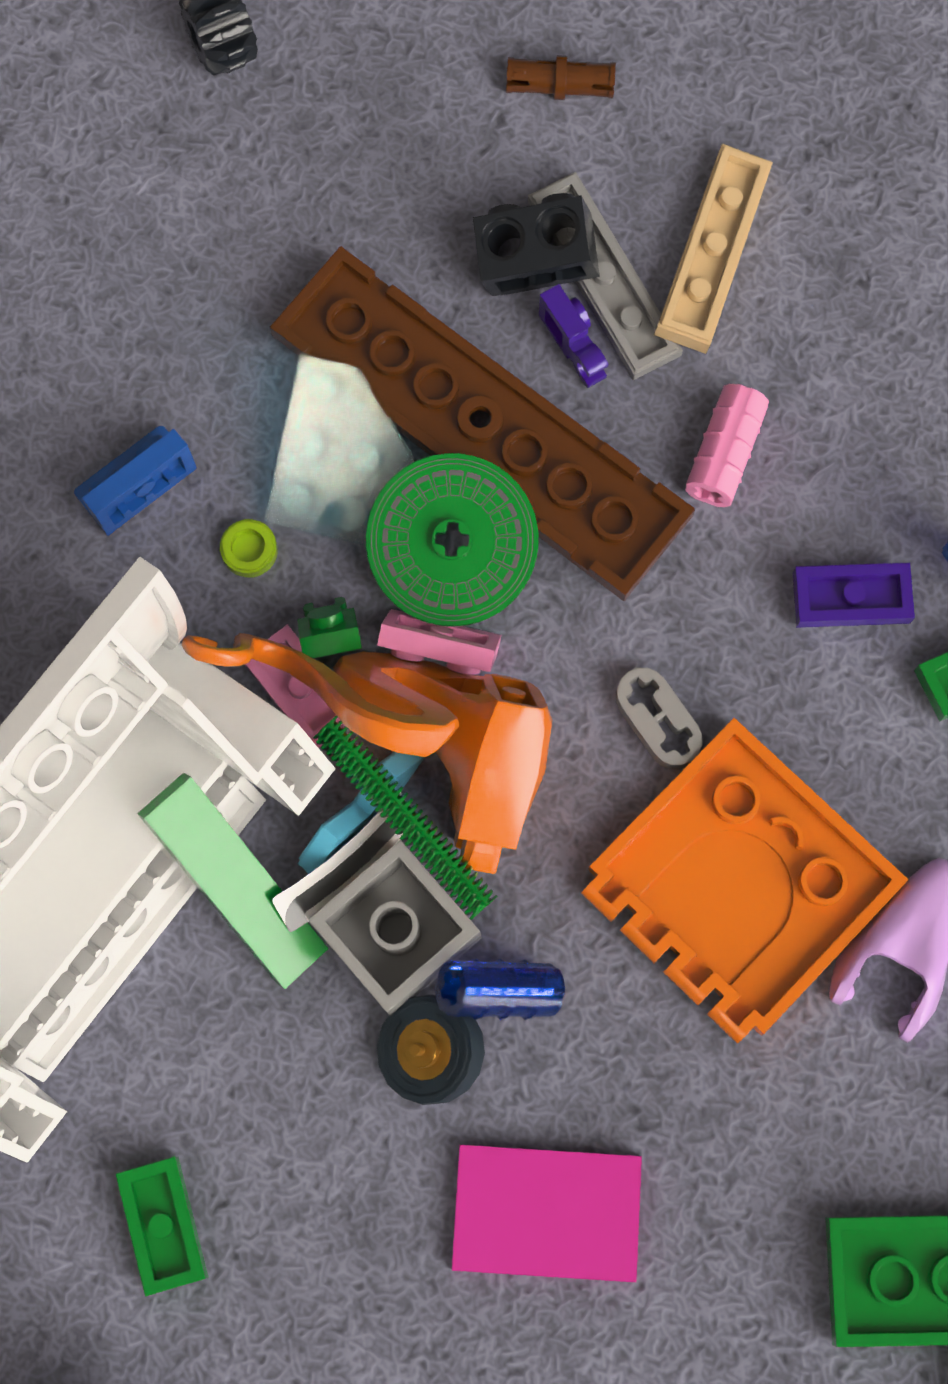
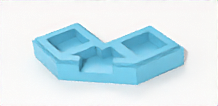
[298,752,425,874]

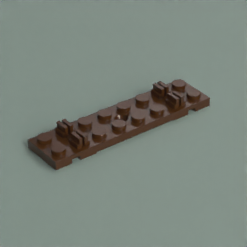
[270,246,695,601]

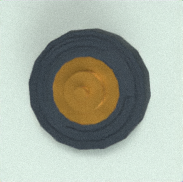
[377,994,485,1105]

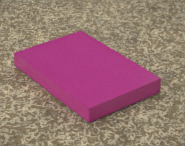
[452,1145,642,1283]

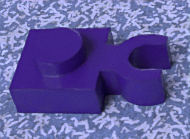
[539,284,609,388]

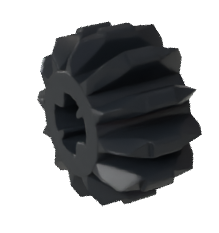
[179,0,258,75]

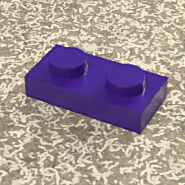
[792,563,915,628]

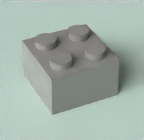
[308,840,482,1016]

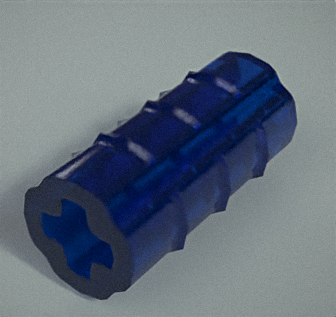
[435,958,565,1020]

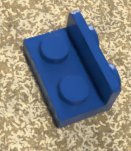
[74,426,197,536]

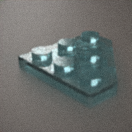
[264,354,415,546]

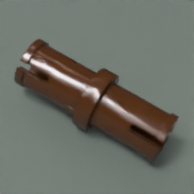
[506,55,616,100]

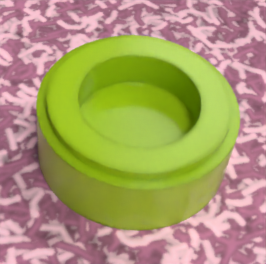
[220,519,278,578]

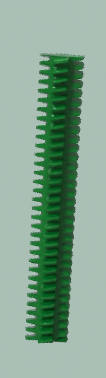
[313,715,498,920]

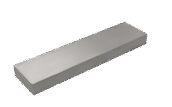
[528,172,683,380]

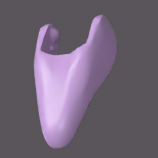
[829,858,948,1043]

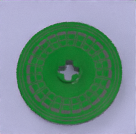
[366,453,539,627]

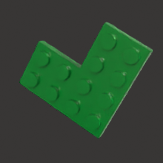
[825,1215,948,1347]

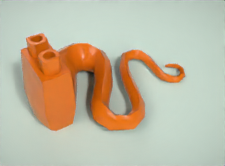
[181,633,553,874]

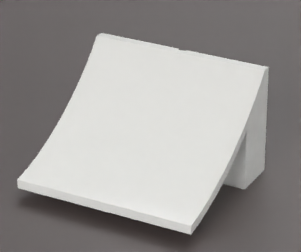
[0,557,336,1162]

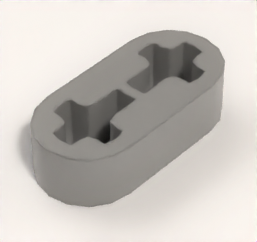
[616,668,702,769]

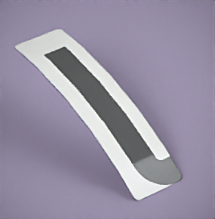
[272,792,403,932]

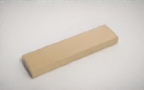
[654,144,773,354]

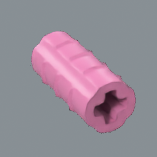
[685,384,769,507]

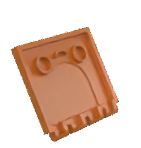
[581,718,909,1044]

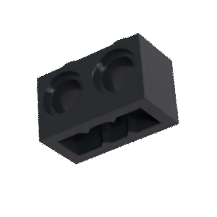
[473,193,600,296]

